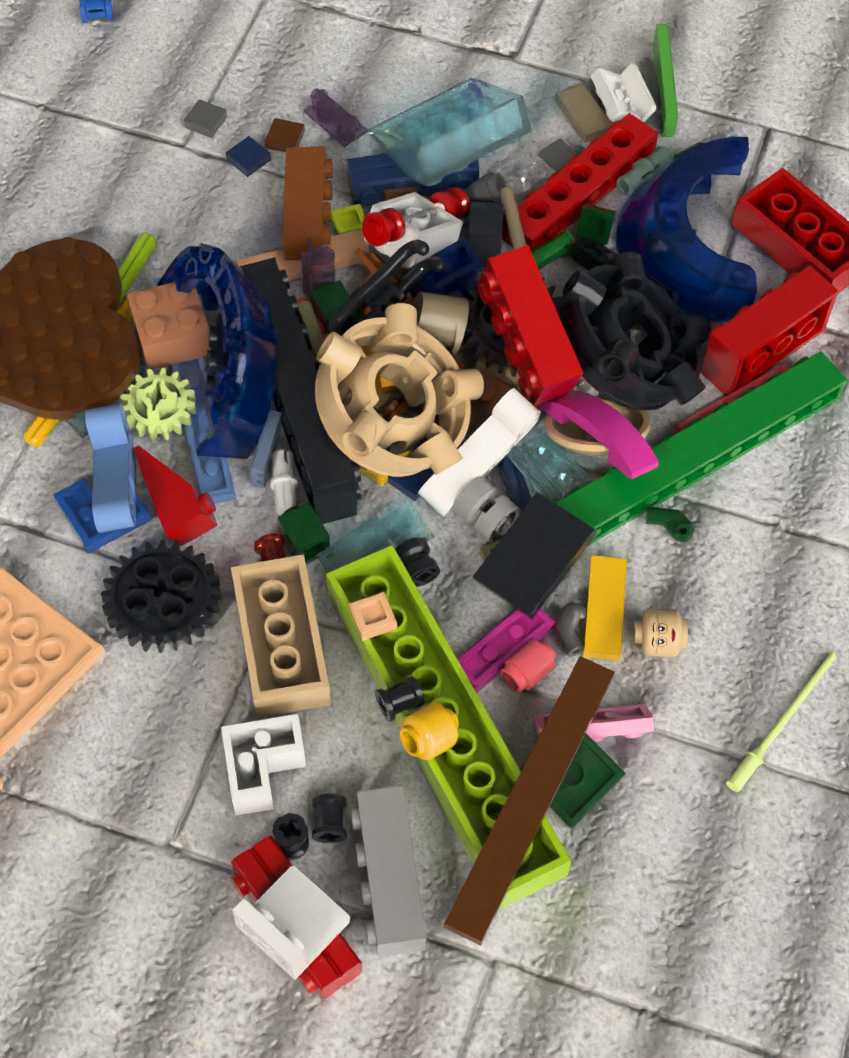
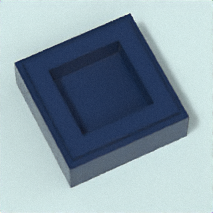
[226,136,271,177]

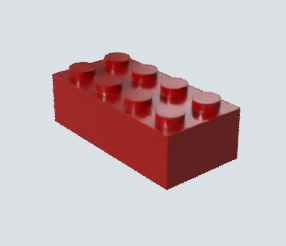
[731,167,849,294]
[478,245,584,407]
[701,265,839,396]

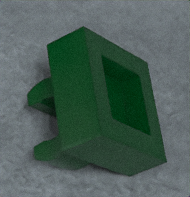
[576,203,616,245]

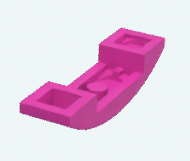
[539,390,659,479]

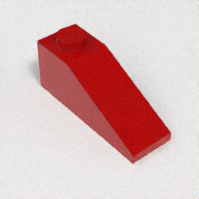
[133,445,218,546]

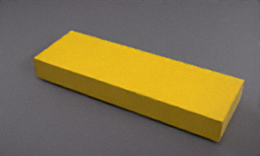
[583,555,627,661]

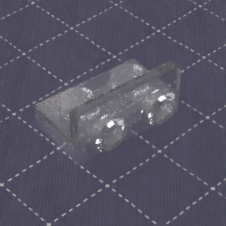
[487,140,557,207]

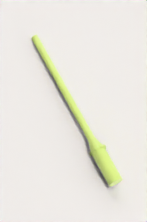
[726,652,837,792]

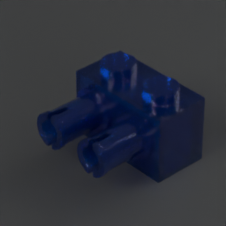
[407,237,483,298]

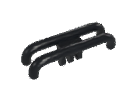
[326,239,446,336]

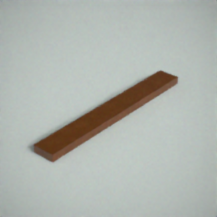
[444,656,615,946]

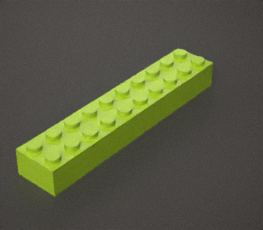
[326,545,571,910]

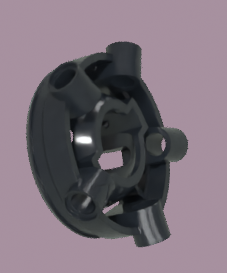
[559,252,711,410]

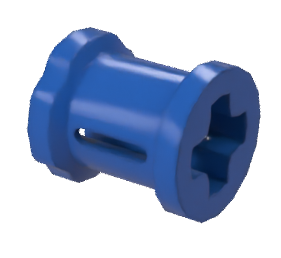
[79,0,113,24]

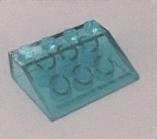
[368,77,532,186]

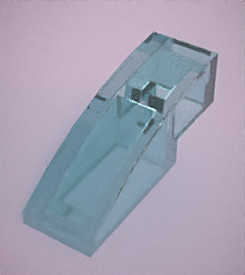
[316,500,435,573]

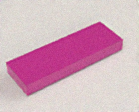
[457,608,556,693]

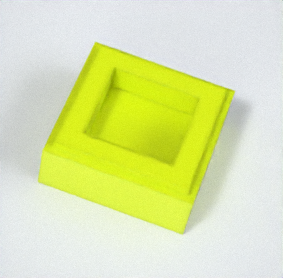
[331,204,365,235]

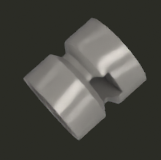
[453,476,521,543]

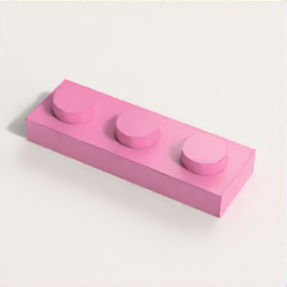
[534,704,654,742]

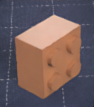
[126,278,213,370]

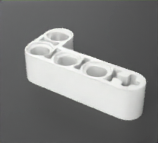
[418,388,541,518]

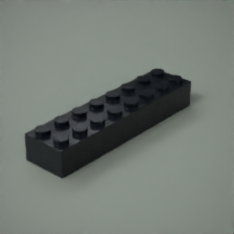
[235,257,362,524]

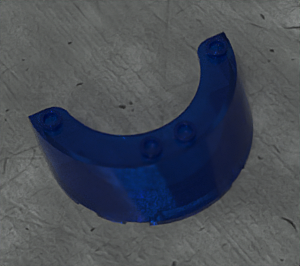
[615,136,757,322]
[157,243,278,459]

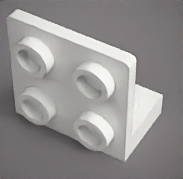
[232,866,350,980]

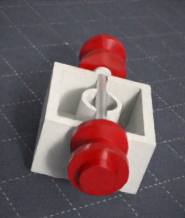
[362,187,470,270]

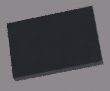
[472,492,597,620]

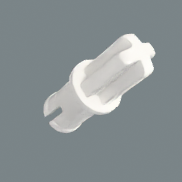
[270,450,298,516]

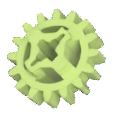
[120,368,196,441]

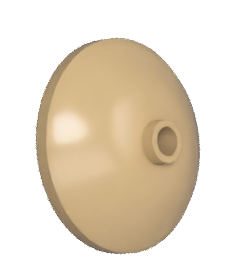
[545,397,650,456]

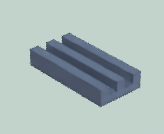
[250,410,282,489]

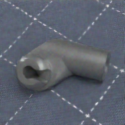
[554,602,587,657]

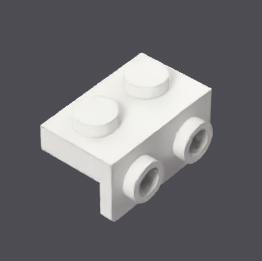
[591,63,657,123]

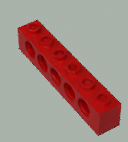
[502,113,658,251]

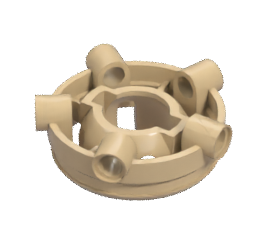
[315,303,484,477]

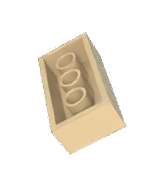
[231,554,331,719]

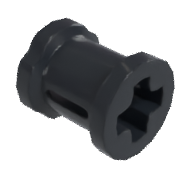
[374,674,425,722]
[312,794,347,843]
[272,813,310,860]

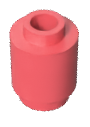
[500,639,556,693]

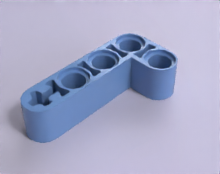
[85,403,136,533]

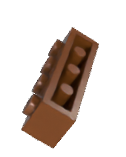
[281,146,333,260]

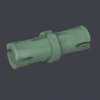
[616,146,673,195]

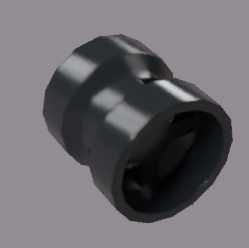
[395,537,440,587]

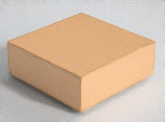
[349,592,397,641]

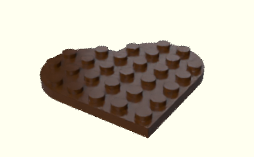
[0,237,141,420]

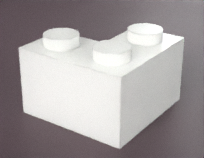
[221,714,306,816]

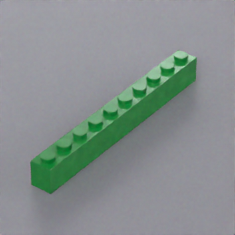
[552,351,847,546]

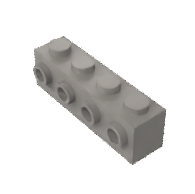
[350,785,427,957]

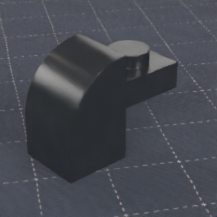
[467,202,503,268]

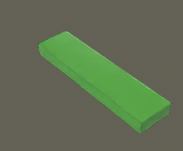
[653,24,678,137]

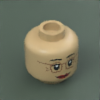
[634,609,688,658]

